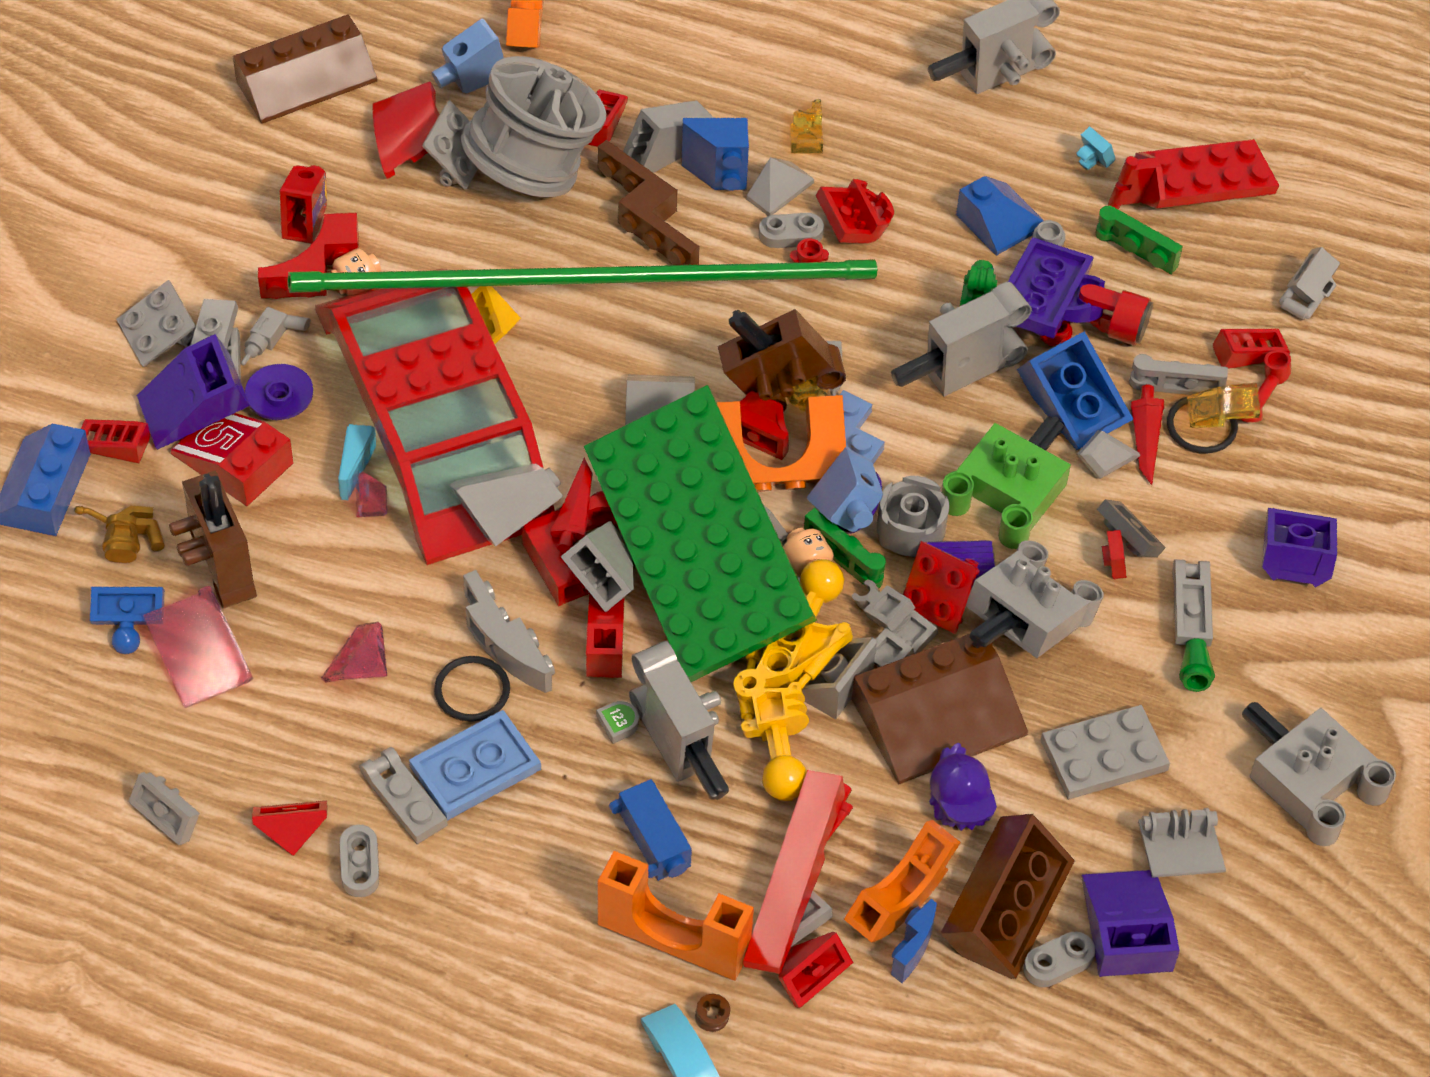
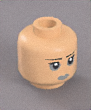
[330,248,381,296]
[783,528,834,577]

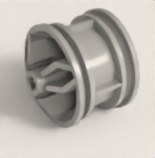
[461,56,606,197]

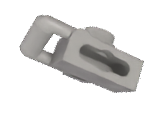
[1279,247,1340,320]

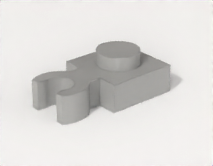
[852,580,915,632]

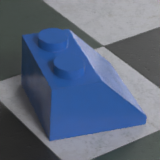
[682,118,749,191]

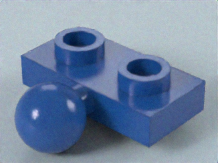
[90,587,165,654]

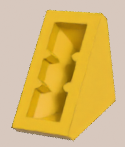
[471,286,521,344]

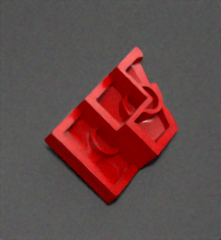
[373,81,440,179]

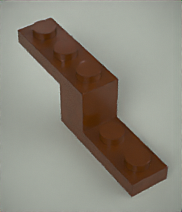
[598,140,700,265]

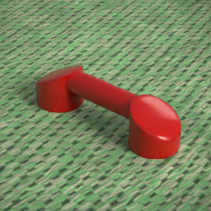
[1235,350,1292,423]

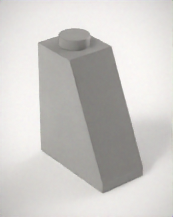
[623,100,714,173]
[449,464,563,546]
[561,521,634,612]

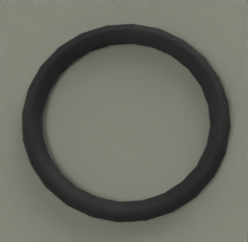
[1167,395,1238,454]
[434,656,510,722]

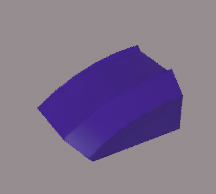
[1262,507,1337,588]

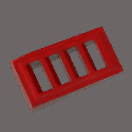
[588,89,628,147]
[1213,329,1290,369]
[81,419,150,464]

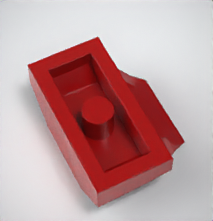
[740,391,789,460]

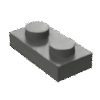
[1097,499,1166,558]

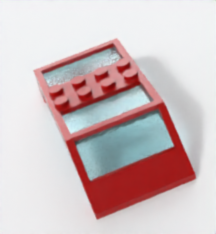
[315,268,555,565]

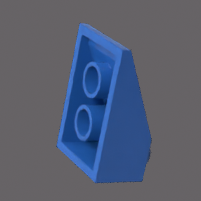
[1017,331,1133,451]

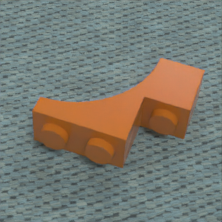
[506,0,544,48]

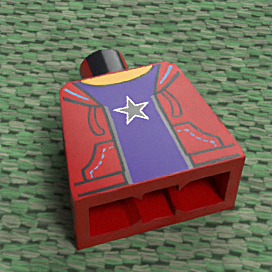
[280,165,327,244]

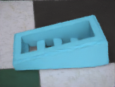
[338,424,376,500]

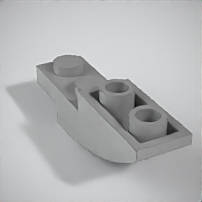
[463,570,555,693]

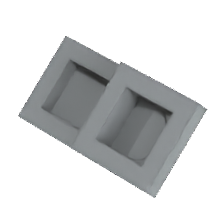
[874,610,938,667]

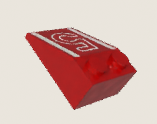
[170,413,294,506]

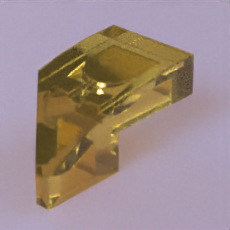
[790,99,823,154]

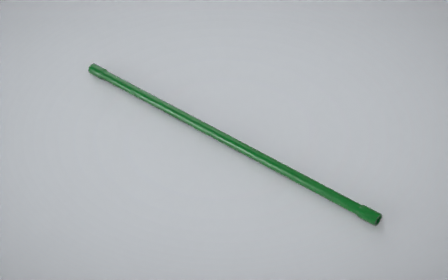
[288,259,878,293]

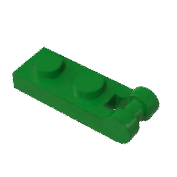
[1095,206,1183,275]
[804,508,886,588]

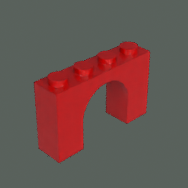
[522,491,619,607]

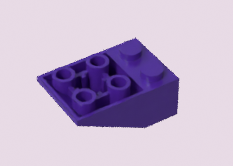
[136,334,250,450]
[1081,870,1180,977]

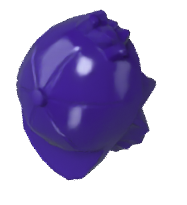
[929,743,997,831]

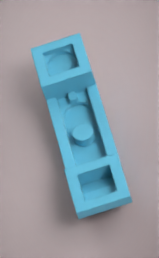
[641,1004,720,1077]

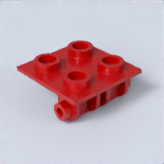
[903,541,980,634]

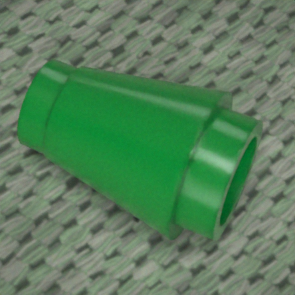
[1179,638,1215,692]

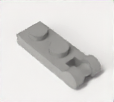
[1129,354,1228,398]
[1172,559,1213,646]
[359,747,448,844]

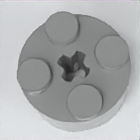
[877,476,949,557]

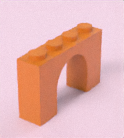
[717,395,846,492]
[598,851,754,981]

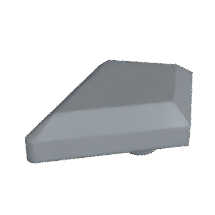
[1077,430,1140,479]

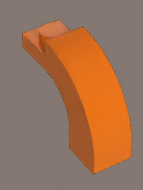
[844,820,961,943]

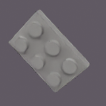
[1041,705,1170,800]

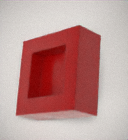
[1101,530,1127,579]

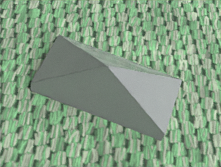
[746,157,814,216]

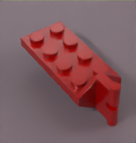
[1108,139,1280,209]

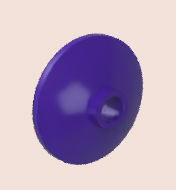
[245,364,313,420]

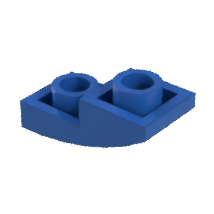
[891,899,937,983]

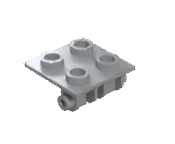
[422,100,478,190]
[116,280,196,367]
[1138,808,1226,878]

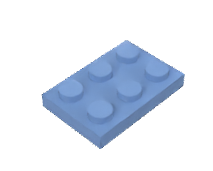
[409,710,541,821]

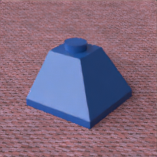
[956,176,1044,256]

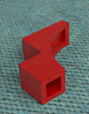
[258,213,359,299]

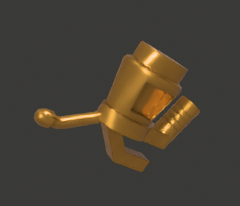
[74,505,165,563]

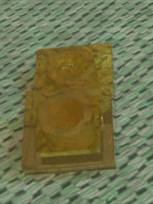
[1187,383,1260,428]

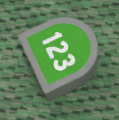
[596,701,639,744]

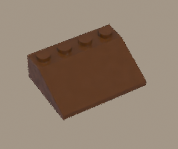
[851,634,1028,785]

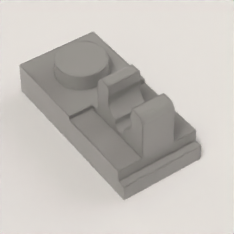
[129,772,200,845]

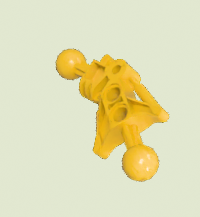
[733,559,853,801]

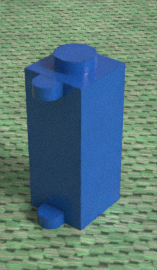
[609,779,692,881]

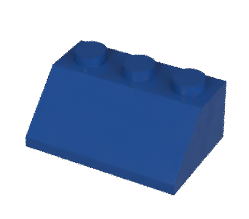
[0,423,91,536]

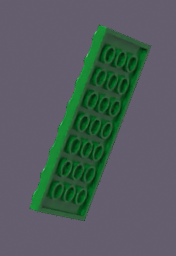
[584,385,817,682]

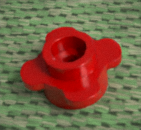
[790,238,829,263]

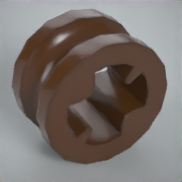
[695,993,731,1032]

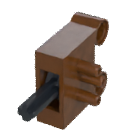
[718,309,846,412]
[169,470,257,609]

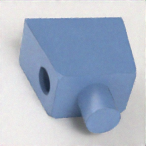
[432,18,504,93]
[807,447,883,532]

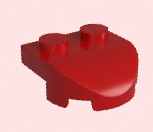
[815,179,894,243]

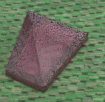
[321,621,387,683]

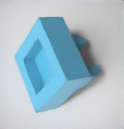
[1076,126,1116,170]

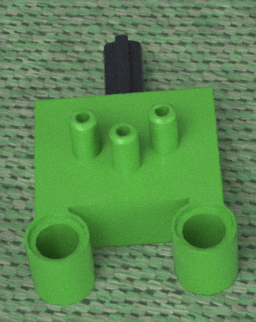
[941,416,1071,549]

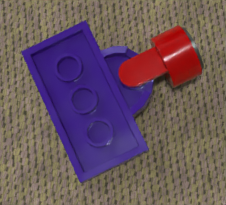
[1007,237,1153,346]

